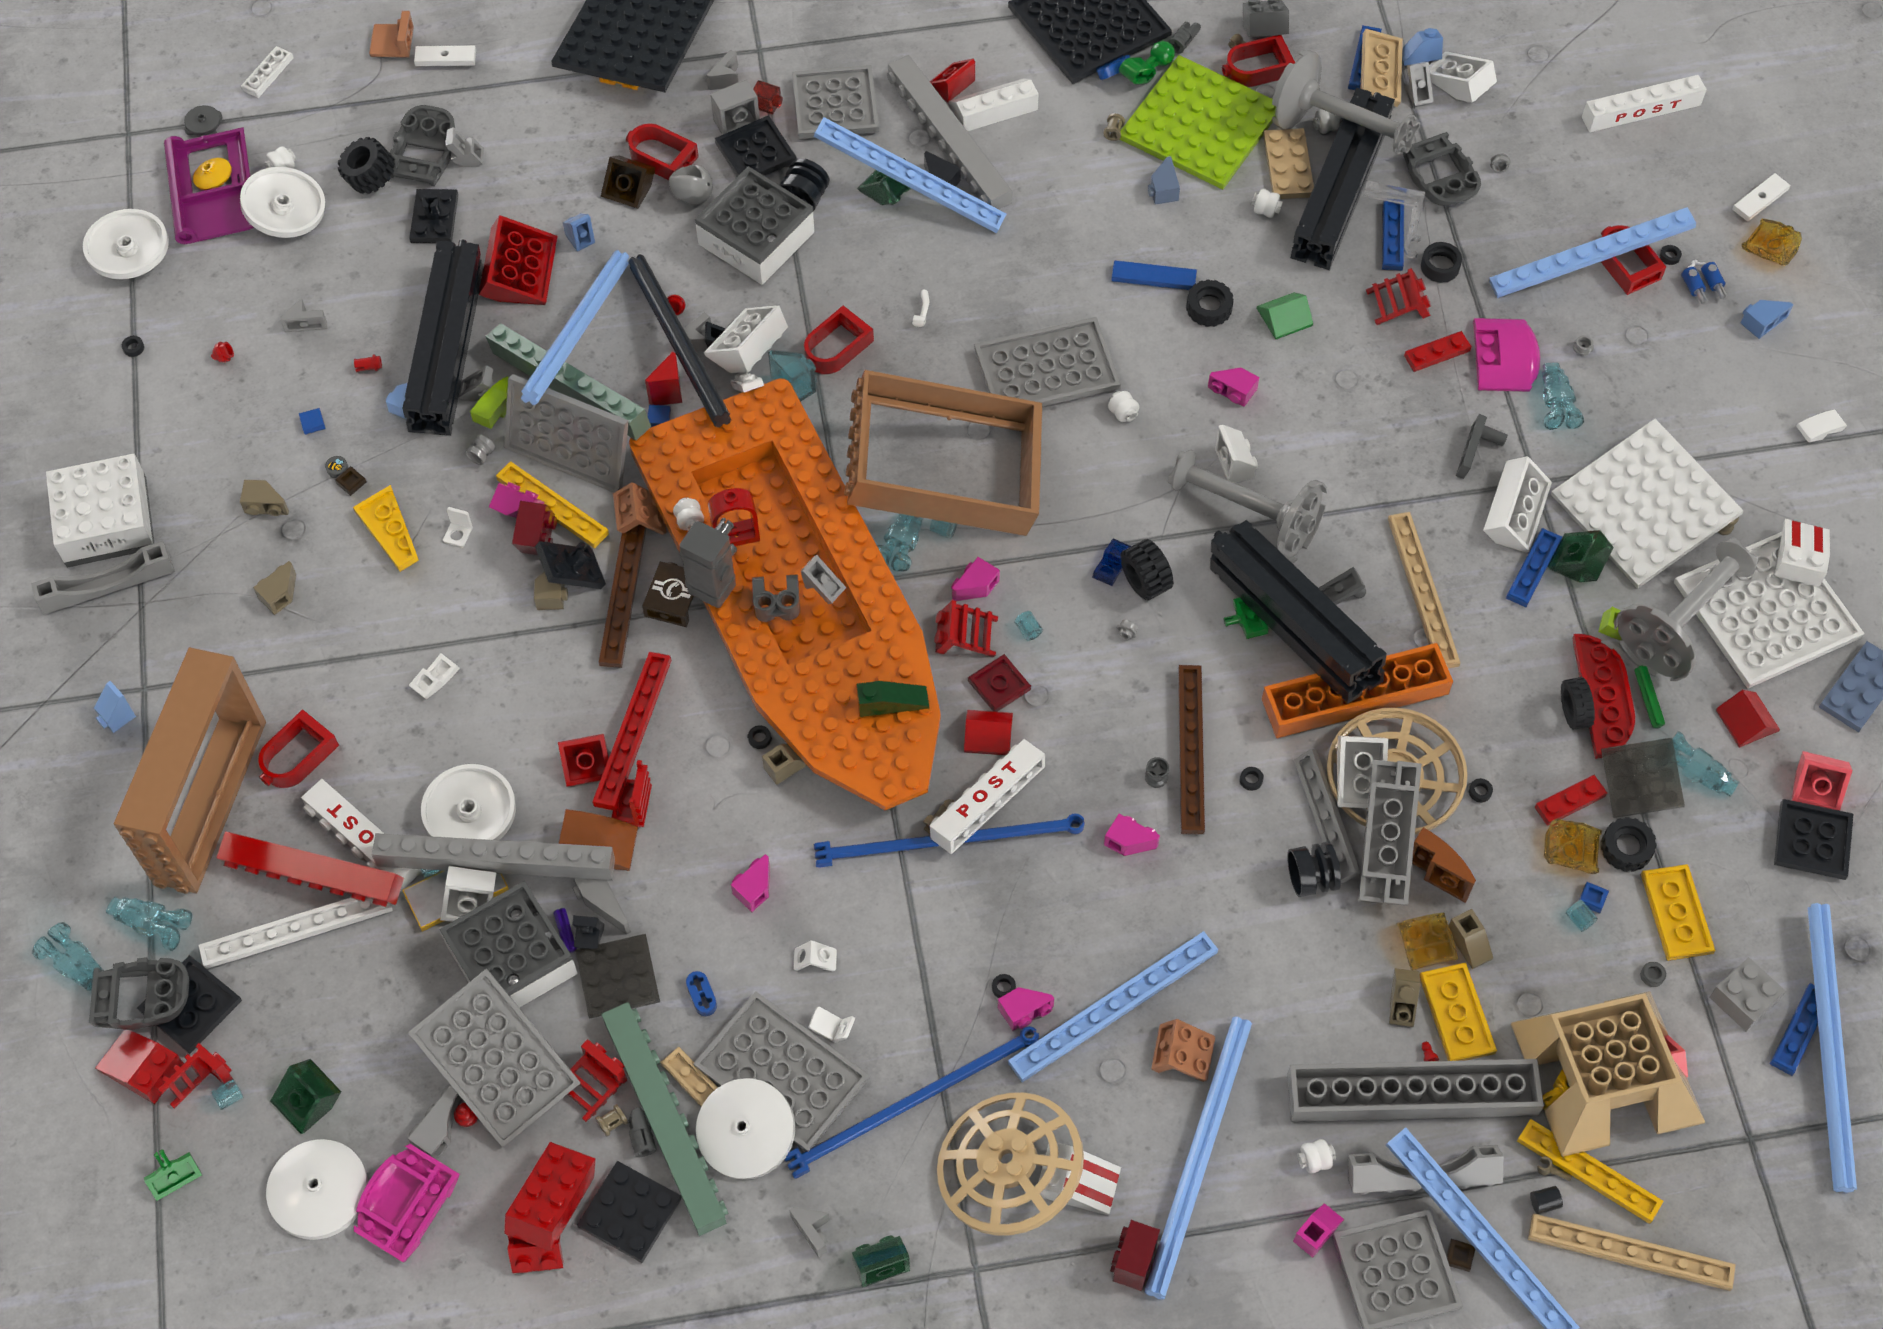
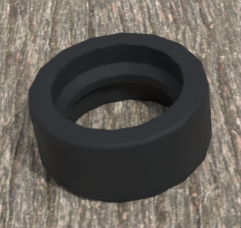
[1420,242,1462,283]

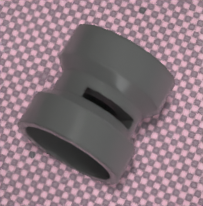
[1145,757,1169,788]

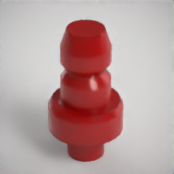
[1422,1041,1439,1061]

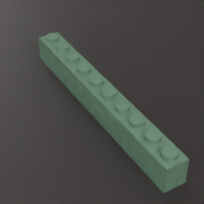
[485,323,651,440]
[601,1002,729,1236]

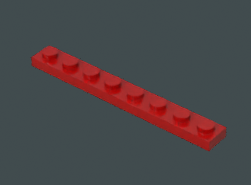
[592,652,672,811]

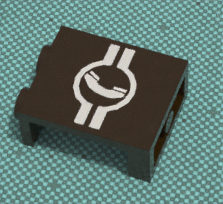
[642,561,694,628]

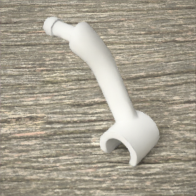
[912,289,930,327]

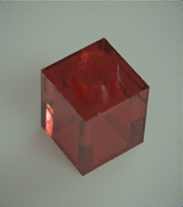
[753,80,783,115]

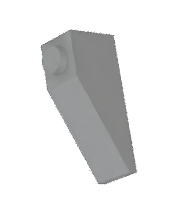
[572,878,631,934]

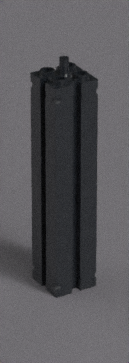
[1290,88,1395,271]
[402,239,483,436]
[1210,520,1387,704]

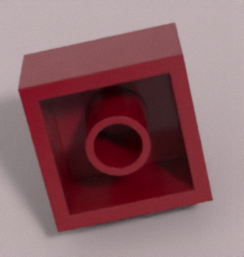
[512,501,557,556]
[1110,1220,1160,1291]

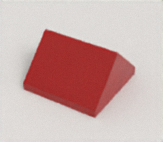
[929,58,975,103]
[645,352,683,405]
[1716,689,1780,748]
[964,710,1013,755]
[558,734,609,787]

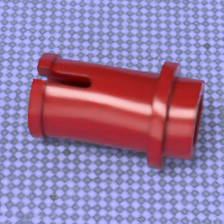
[354,354,382,372]

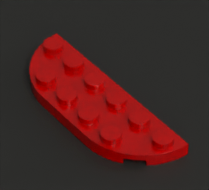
[1572,634,1635,759]

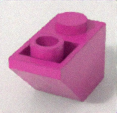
[1208,367,1259,407]
[489,482,544,518]
[951,557,1000,601]
[1104,814,1160,856]
[731,854,770,912]
[997,987,1054,1031]
[1293,1203,1344,1258]

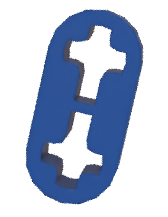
[1096,55,1130,80]
[686,971,717,1017]

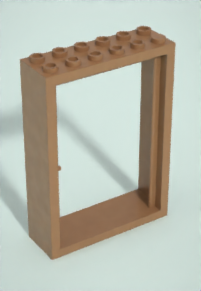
[844,370,1042,536]
[113,647,266,894]

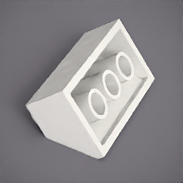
[949,78,1039,131]
[704,305,788,374]
[1483,456,1552,553]

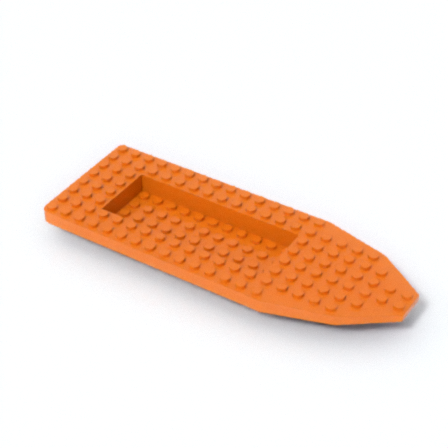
[629,378,941,810]

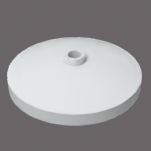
[240,167,325,238]
[83,209,169,279]
[421,764,516,840]
[696,1078,795,1180]
[266,1139,368,1240]

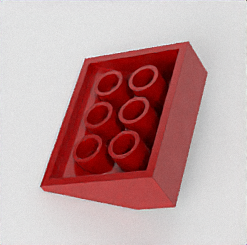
[479,215,558,305]

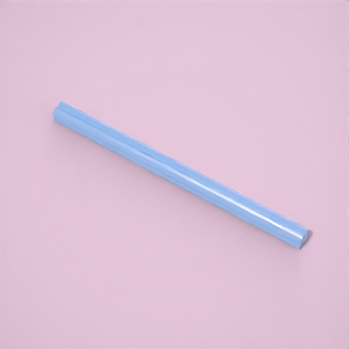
[521,250,629,405]
[1807,903,1857,1193]
[1144,1017,1252,1299]

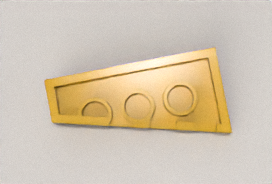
[353,485,419,572]

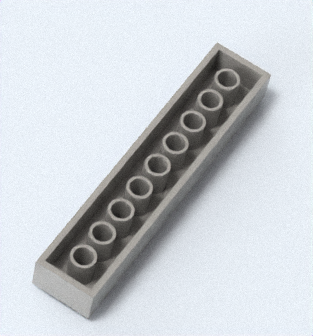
[1287,1059,1544,1122]

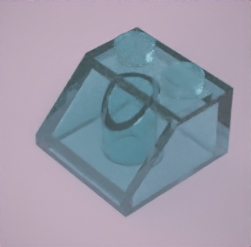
[768,350,817,402]

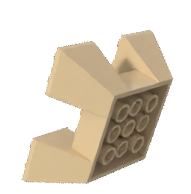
[1511,991,1705,1157]

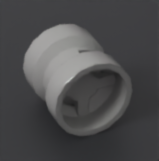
[465,435,496,465]

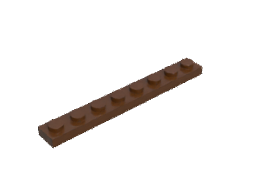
[599,524,646,668]
[1178,665,1205,834]

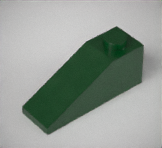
[857,681,929,717]

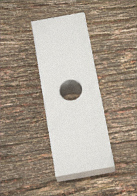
[414,45,476,66]
[241,46,294,98]
[1732,173,1791,222]
[730,373,764,392]

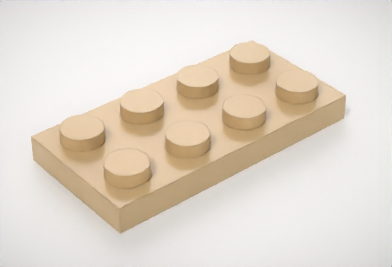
[1361,29,1403,107]
[1263,128,1314,199]

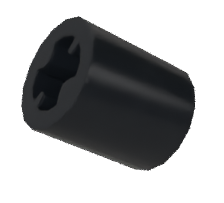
[1530,1186,1563,1214]

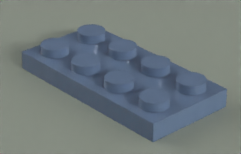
[1819,641,1883,733]

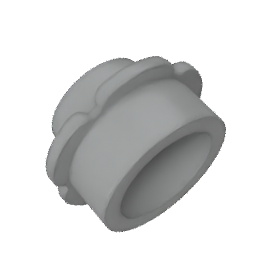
[1490,153,1510,173]
[1573,335,1594,356]
[1117,620,1138,640]

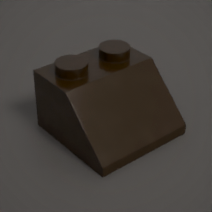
[601,155,656,209]

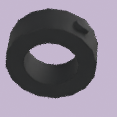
[1659,245,1682,265]
[121,335,144,357]
[747,725,772,749]
[1239,767,1264,791]
[1468,778,1493,803]
[992,974,1016,998]

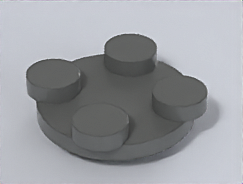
[184,105,222,136]

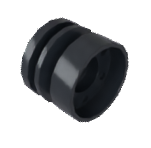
[779,158,830,211]
[1287,841,1341,897]

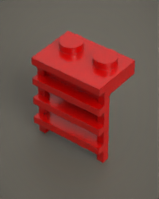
[1366,268,1431,325]
[934,600,998,657]
[611,760,652,827]
[567,1039,627,1122]
[158,1043,234,1109]
[507,1235,564,1274]

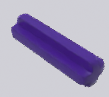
[553,908,577,953]

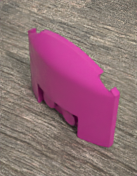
[1473,318,1540,392]
[354,1144,460,1263]

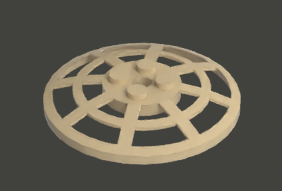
[1326,708,1468,834]
[937,1092,1084,1236]

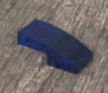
[1092,538,1131,586]

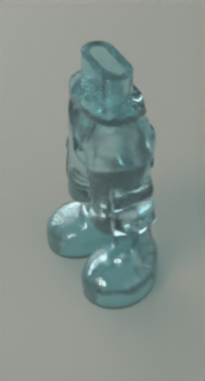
[1542,362,1584,430]
[877,514,924,571]
[1656,731,1740,797]
[106,897,192,951]
[32,922,104,991]

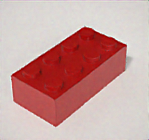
[504,1142,596,1251]

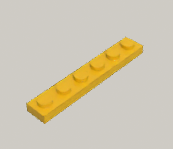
[496,461,609,549]
[1517,1118,1664,1224]

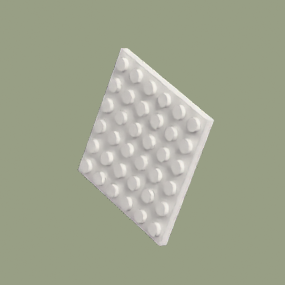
[1551,419,1743,589]
[1674,532,1865,689]

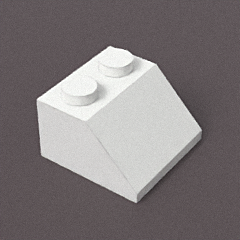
[1215,425,1258,483]
[440,866,496,922]

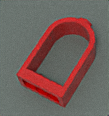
[1222,35,1295,87]
[626,123,699,180]
[1601,225,1666,295]
[803,305,874,374]
[708,488,760,546]
[258,709,339,788]

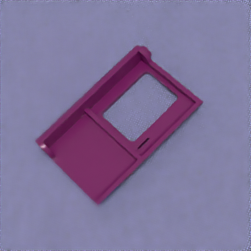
[164,127,254,244]

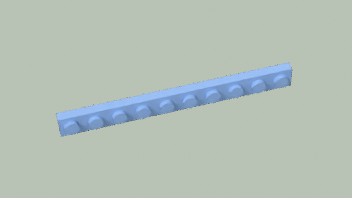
[813,117,1006,233]
[1489,207,1696,298]
[1008,931,1218,1083]
[1386,1127,1580,1329]

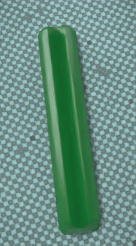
[1634,665,1665,728]

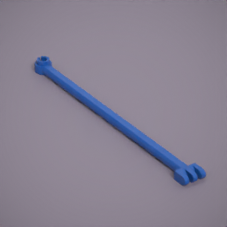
[814,813,1085,868]
[784,1026,1039,1179]

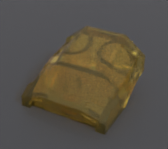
[1742,218,1802,265]
[1544,818,1602,874]
[1396,912,1458,970]

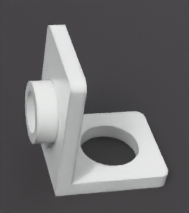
[443,507,473,548]
[794,940,837,972]
[808,1007,855,1043]

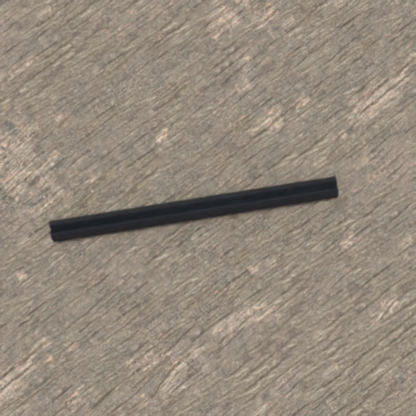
[628,254,731,428]

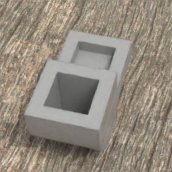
[445,127,484,167]

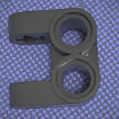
[752,574,800,622]

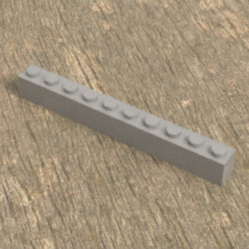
[887,55,1012,209]
[372,833,615,880]

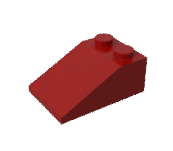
[95,1030,184,1105]

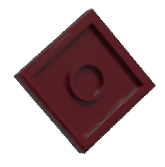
[968,654,1031,712]

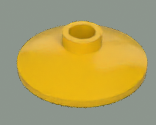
[193,158,232,190]

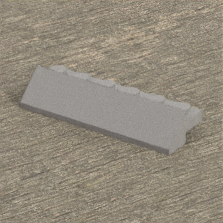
[1358,759,1422,905]

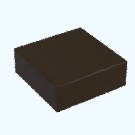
[335,466,367,496]
[1446,1239,1475,1272]

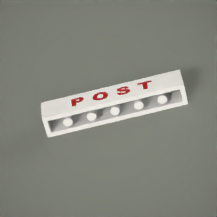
[1582,75,1707,132]
[930,739,1045,854]
[301,779,422,892]

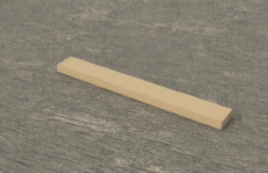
[1388,512,1460,669]
[1528,1213,1736,1291]

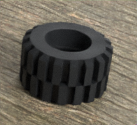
[338,137,395,194]
[1121,539,1174,601]

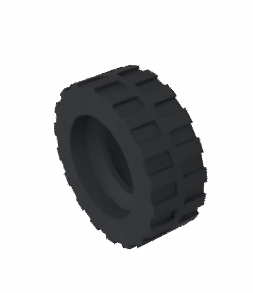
[1186,279,1234,327]
[1561,677,1595,730]
[1600,817,1657,872]

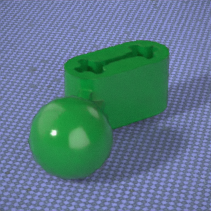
[1119,41,1175,84]

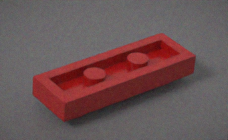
[1404,331,1472,372]
[1534,774,1607,826]

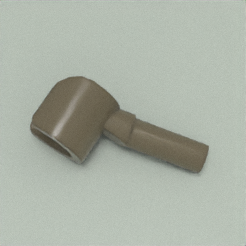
[1228,34,1246,49]
[1537,1156,1572,1181]

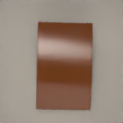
[559,809,638,871]
[1412,827,1476,903]

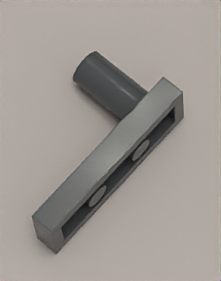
[1456,414,1508,479]
[1319,567,1366,605]

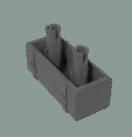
[680,518,737,608]

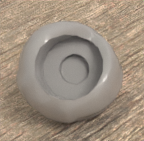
[669,164,713,205]

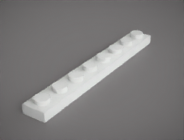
[199,898,393,969]

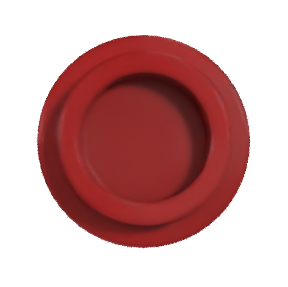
[667,294,686,315]
[211,342,234,363]
[454,1103,478,1127]

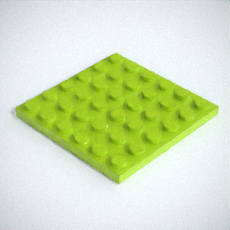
[1119,55,1276,190]

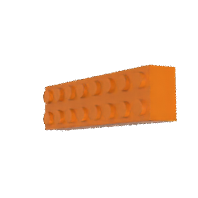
[1262,643,1453,738]

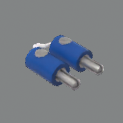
[1681,260,1727,304]

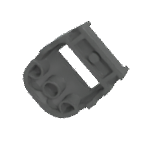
[390,105,455,187]
[1403,132,1481,206]
[89,957,189,1030]

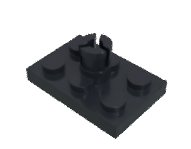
[409,189,459,243]
[535,541,606,589]

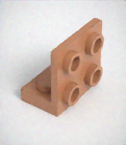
[369,11,414,57]
[613,482,667,535]
[1151,1019,1215,1082]

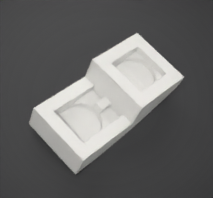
[1796,409,1847,442]
[409,653,460,699]

